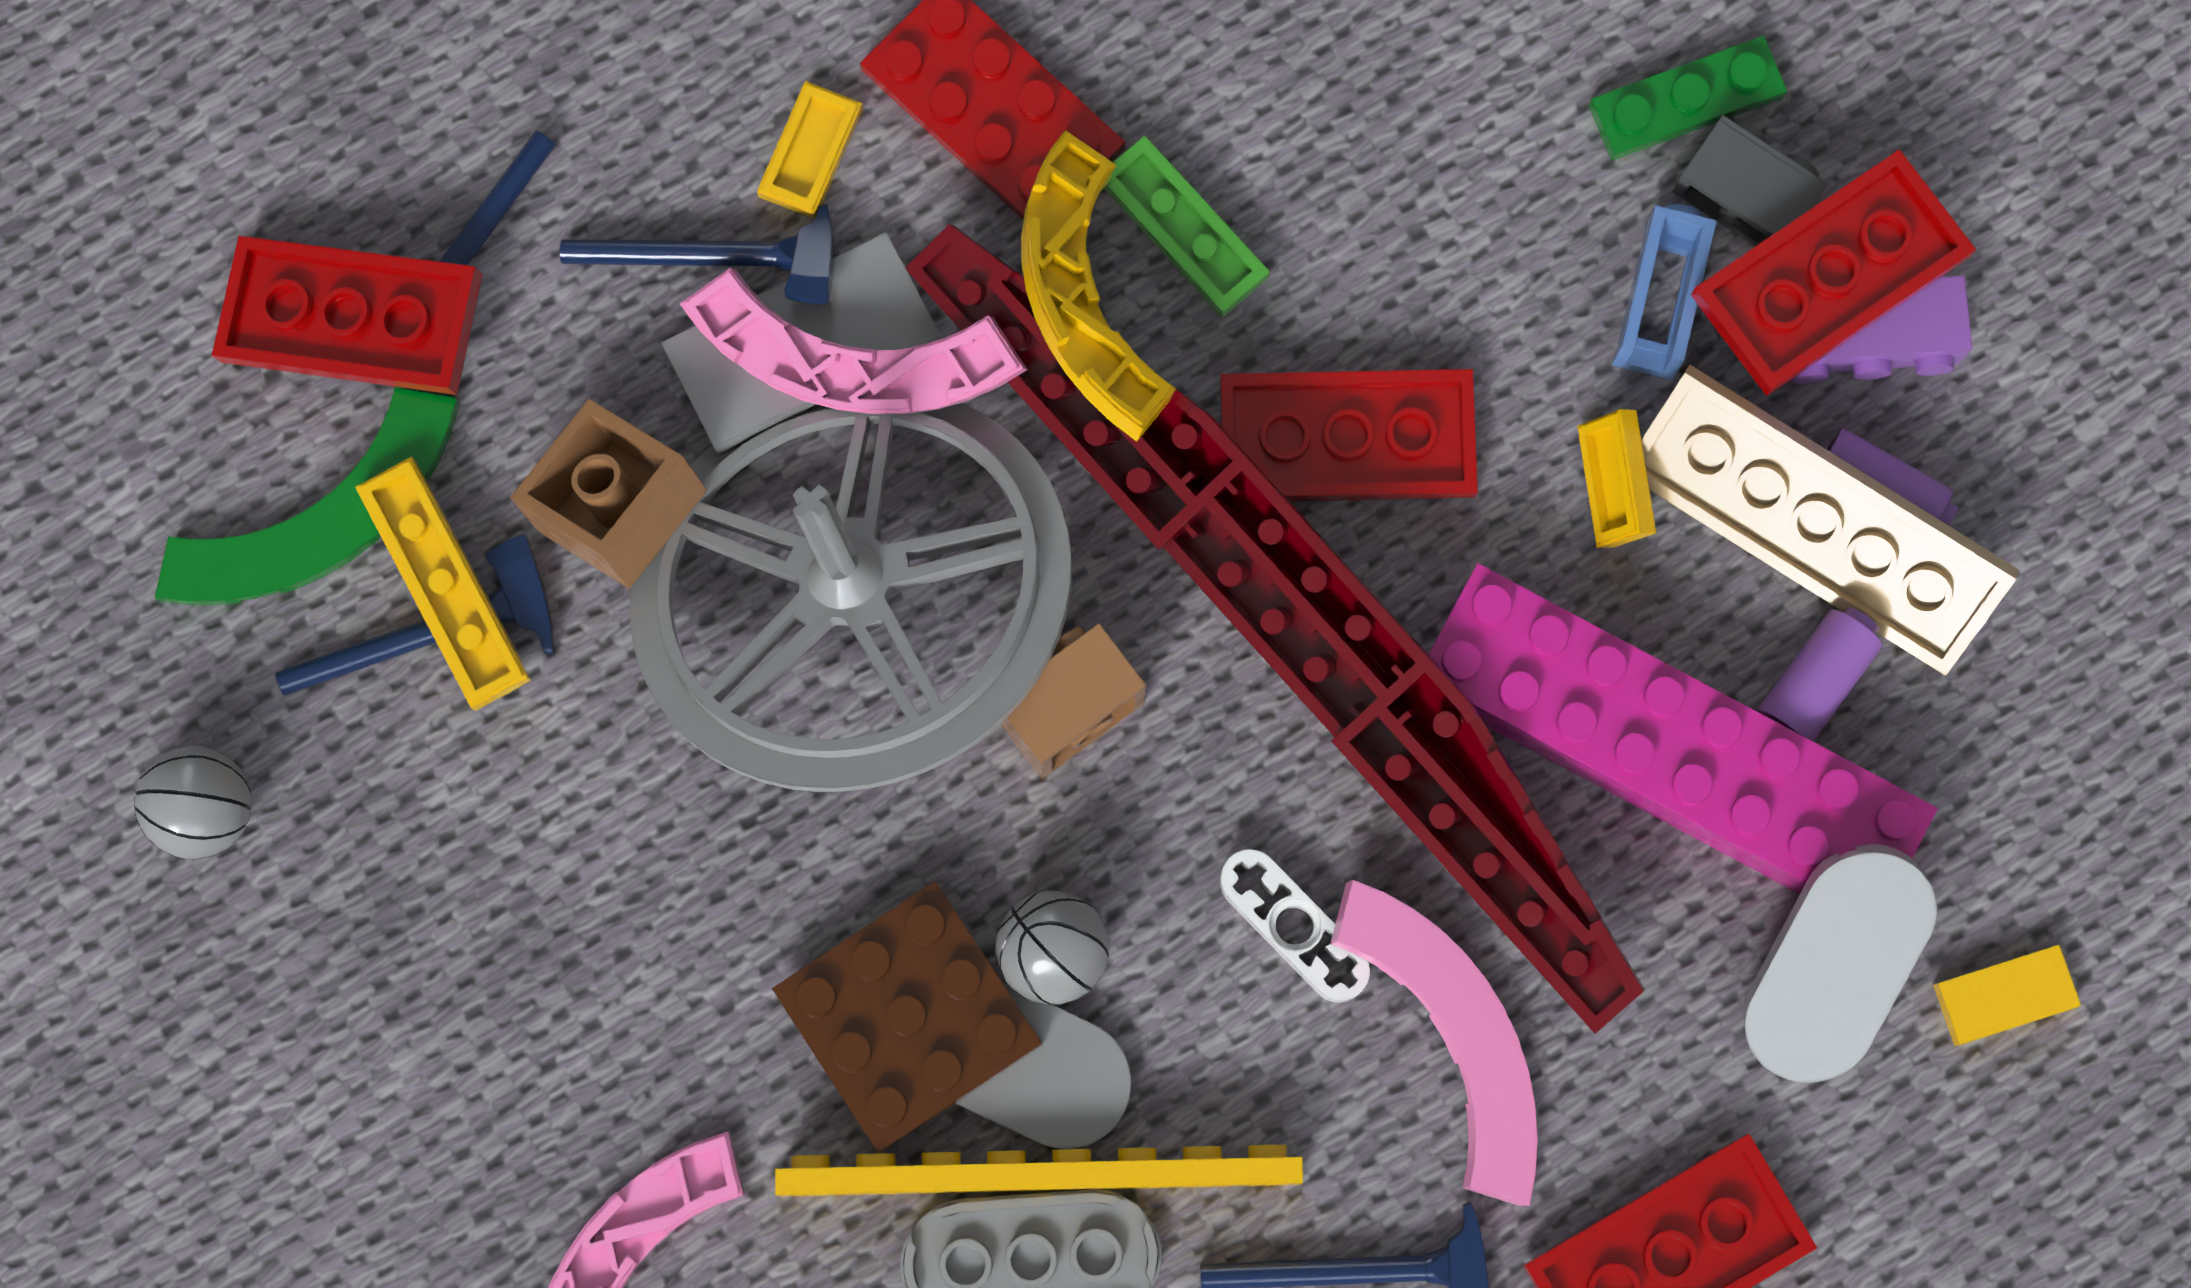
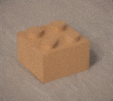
[510,399,707,589]
[1000,623,1146,780]

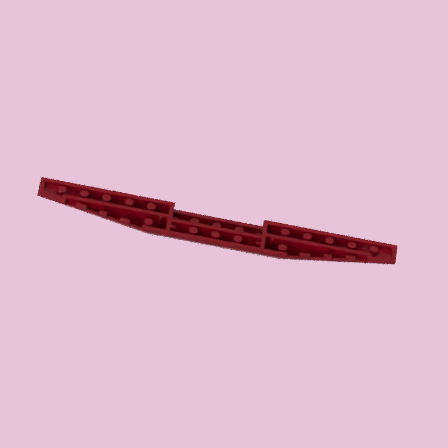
[905,224,1645,1034]

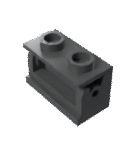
[1672,115,1828,246]

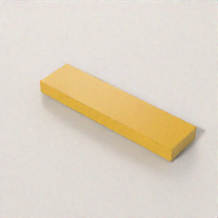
[355,457,532,711]

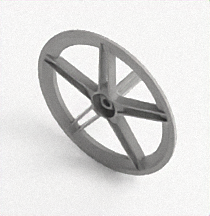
[629,403,1073,792]

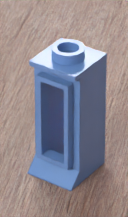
[1612,204,1717,381]

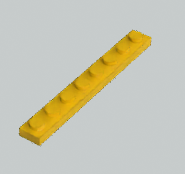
[775,1145,1303,1197]

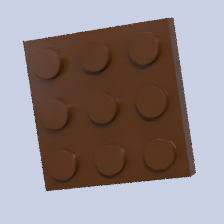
[772,881,1043,1153]

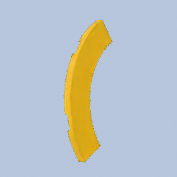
[1021,130,1176,442]

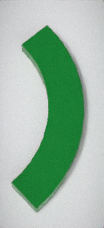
[154,387,460,605]

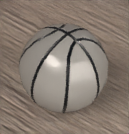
[134,746,252,859]
[995,890,1110,1005]

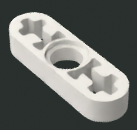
[1220,849,1370,1003]

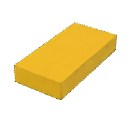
[757,81,863,220]
[1577,409,1656,548]
[1933,945,2081,1047]

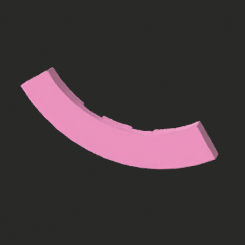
[680,268,1028,415]
[1330,880,1538,1207]
[548,1131,745,1288]

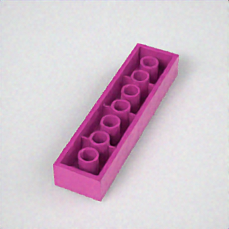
[1428,563,1938,894]

